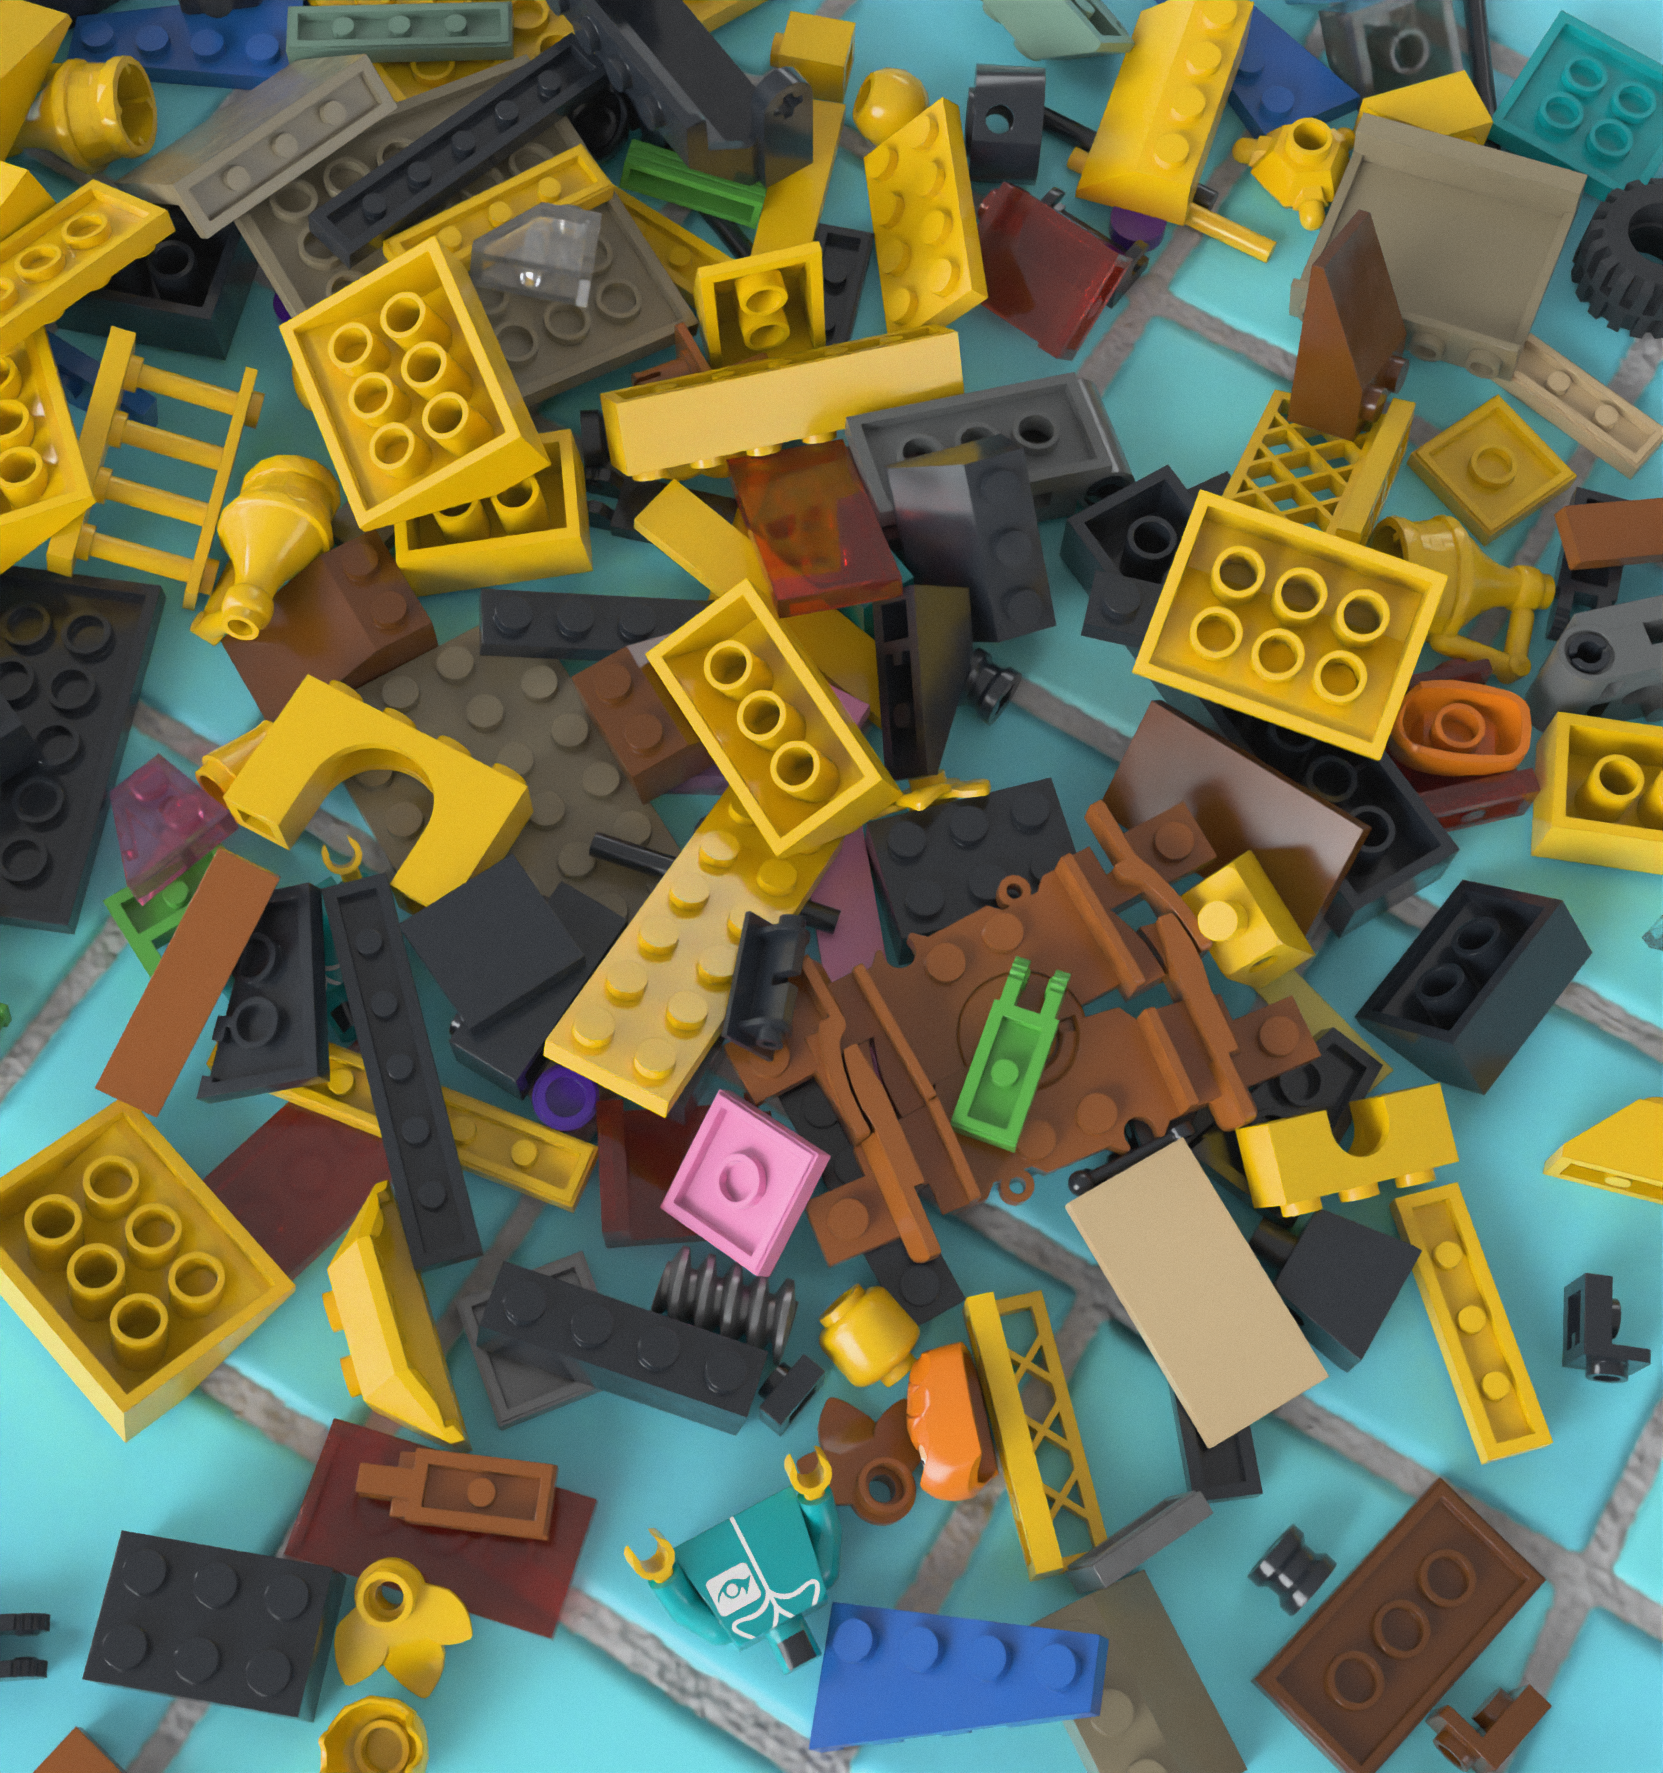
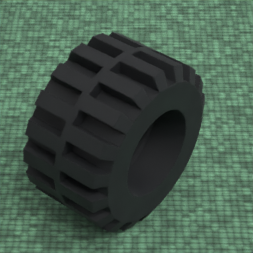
[1571,178,1663,339]

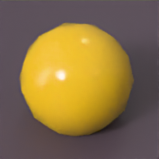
[852,67,930,146]

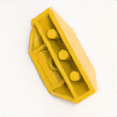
[322,1180,473,1453]

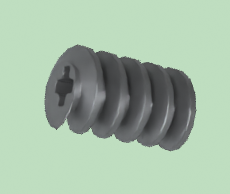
[650,1245,799,1366]

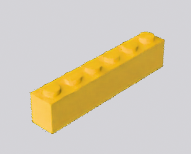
[599,323,965,481]

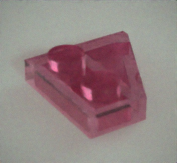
[109,753,239,906]

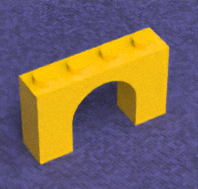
[223,674,534,915]

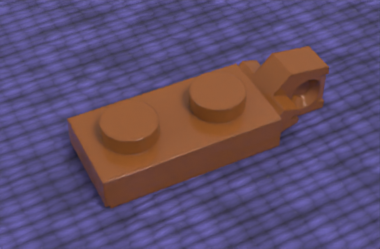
[355,1448,559,1540]

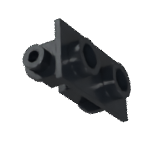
[721,911,811,1062]

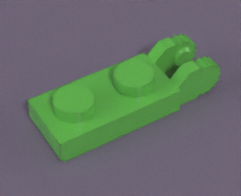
[950,956,1071,1153]

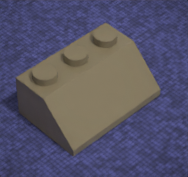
[1029,1570,1248,1773]

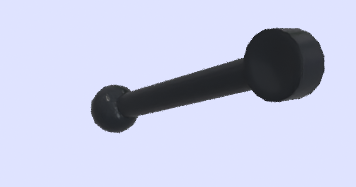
[1068,1120,1197,1197]

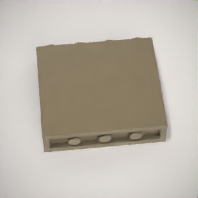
[114,54,398,239]
[1289,112,1588,382]

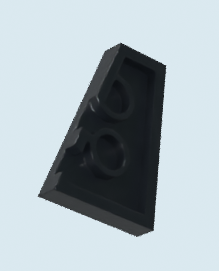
[196,882,330,1104]
[1188,1027,1383,1229]

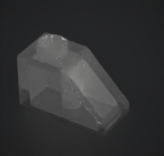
[470,202,602,307]

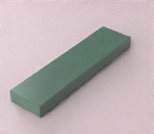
[286,1,514,64]

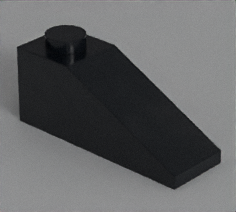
[872,585,974,782]

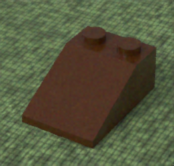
[1287,209,1409,442]
[220,529,439,723]
[571,632,716,805]

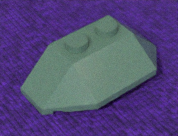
[981,0,1135,61]

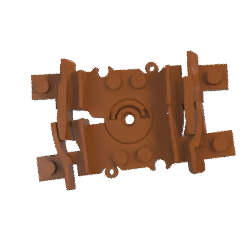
[723,799,1321,1268]

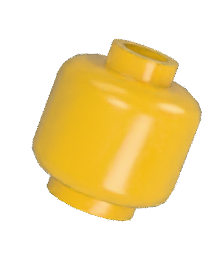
[818,1283,920,1388]

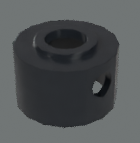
[964,63,1046,186]

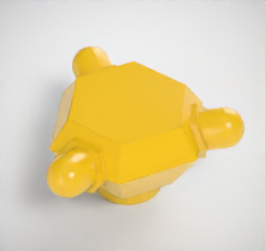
[1232,118,1355,231]

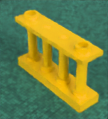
[46,326,265,611]

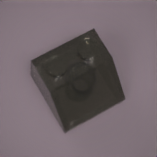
[1318,0,1464,113]

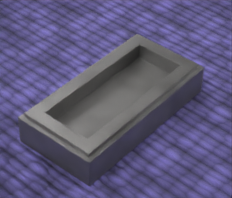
[1065,1490,1213,1594]

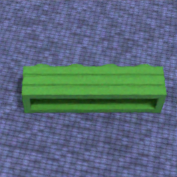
[619,139,767,229]

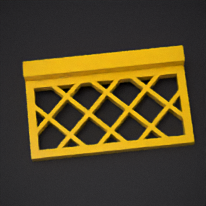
[1222,390,1416,547]

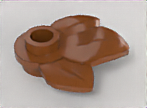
[796,1397,921,1526]

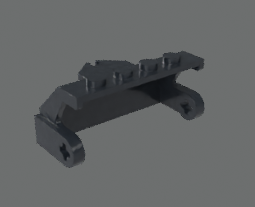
[546,0,813,188]

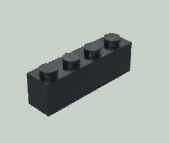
[476,1261,768,1436]

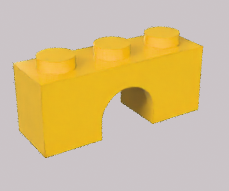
[1235,1083,1459,1217]

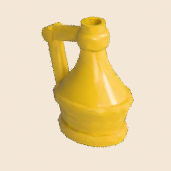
[7,55,157,175]
[189,455,341,646]
[1367,514,1555,684]

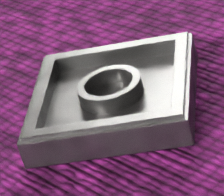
[455,1251,603,1431]

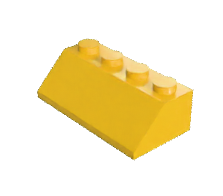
[1075,0,1254,226]
[645,578,904,859]

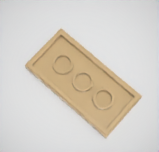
[1064,1137,1329,1448]

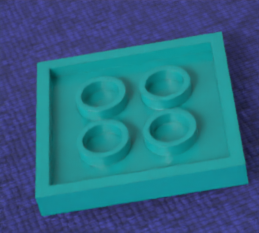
[1487,10,1663,202]

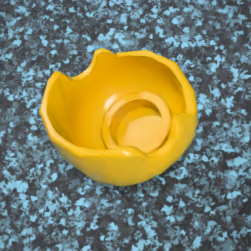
[318,1695,429,1773]

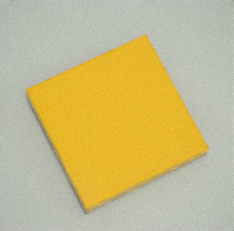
[1406,394,1577,547]

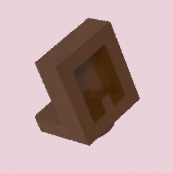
[1425,1684,1552,1773]

